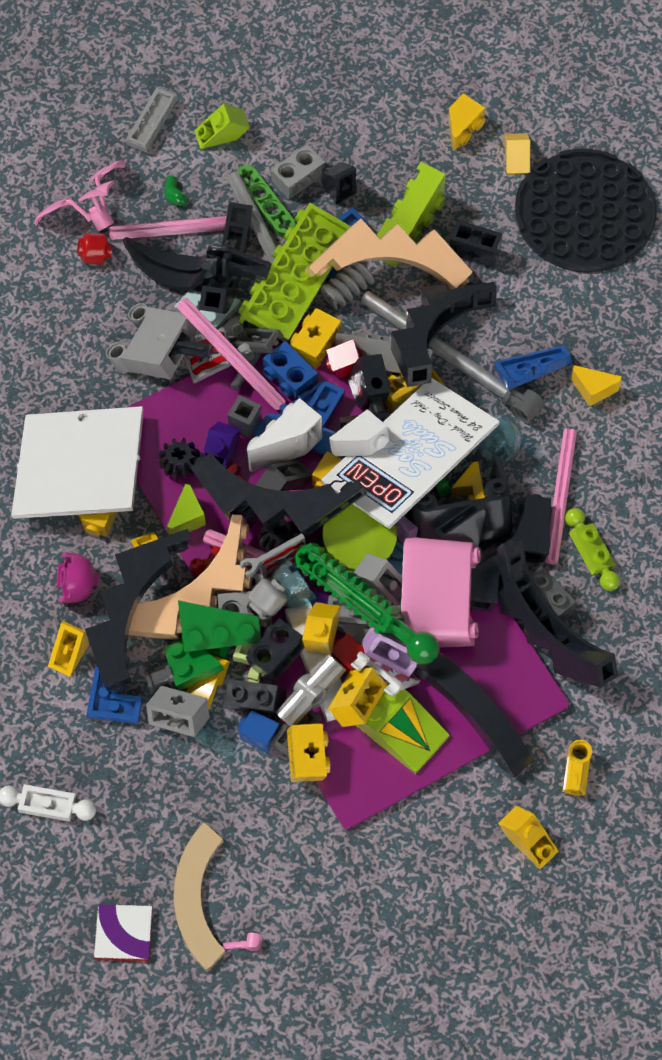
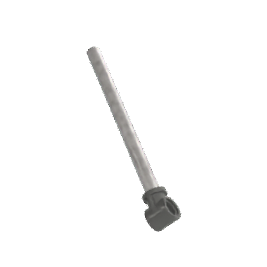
[361,291,545,424]

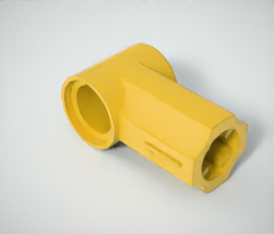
[562,740,592,796]

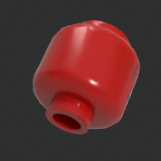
[77,233,113,265]

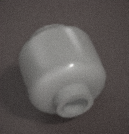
[249,578,287,617]

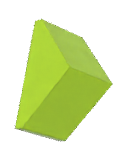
[167,484,206,536]

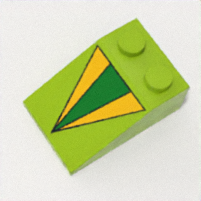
[356,681,449,774]

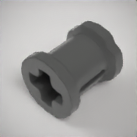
[144,665,176,694]

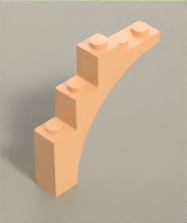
[128,515,252,640]

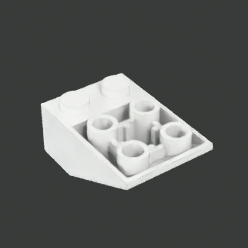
[247,398,322,472]

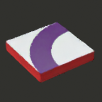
[94,904,153,961]

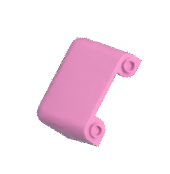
[401,538,481,647]

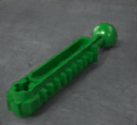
[295,543,440,665]

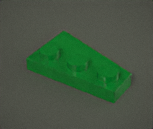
[178,600,261,652]

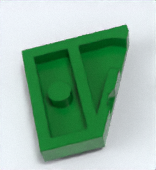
[163,639,224,691]

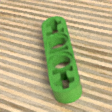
[237,165,295,238]

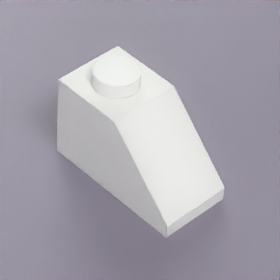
[329,409,389,456]

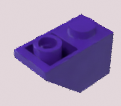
[203,421,241,469]

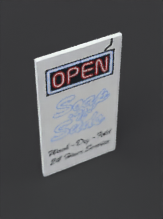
[321,378,500,529]

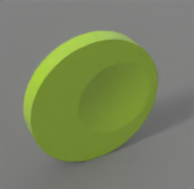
[322,504,397,571]

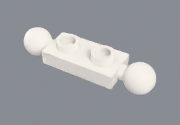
[0,784,96,822]

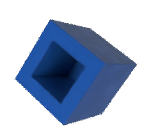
[238,710,280,754]

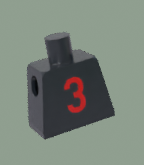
[347,354,390,414]

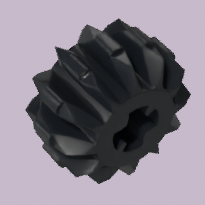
[159,437,200,481]
[258,518,300,553]

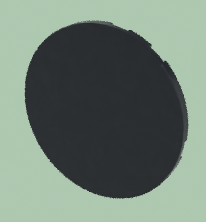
[515,149,657,272]

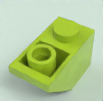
[194,103,250,149]

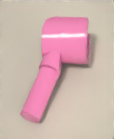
[223,933,262,951]

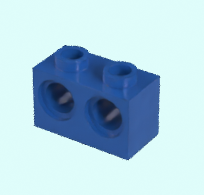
[263,341,318,400]

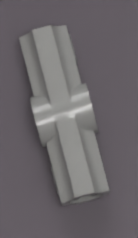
[276,654,346,726]

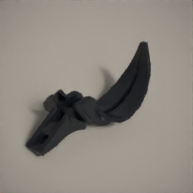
[123,237,272,291]

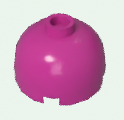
[57,552,99,604]

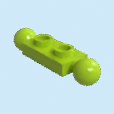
[565,508,620,591]

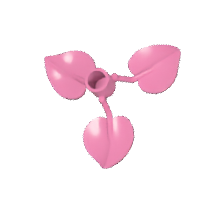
[34,159,126,231]

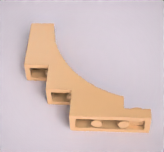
[305,219,473,289]

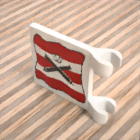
[351,652,420,697]

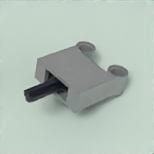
[106,303,211,379]

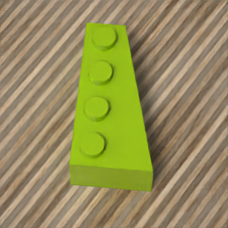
[377,162,446,268]

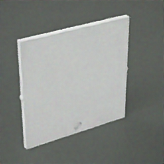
[11,406,144,519]

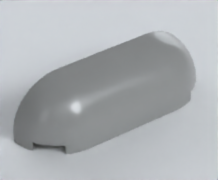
[335,331,433,373]

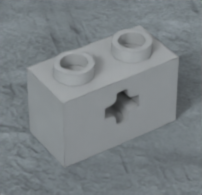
[146,686,209,737]

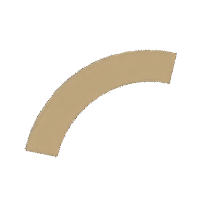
[174,823,226,972]

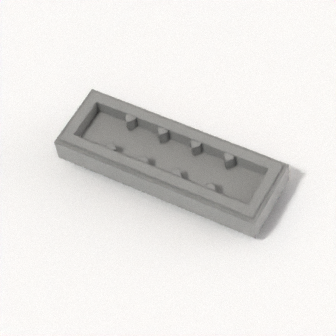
[125,87,178,153]

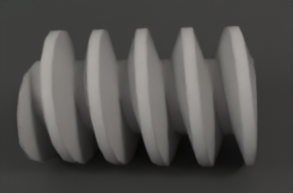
[320,262,375,310]

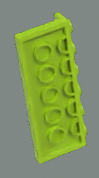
[238,203,351,343]

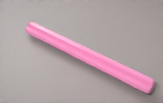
[109,216,227,240]
[176,298,286,411]
[545,428,577,565]

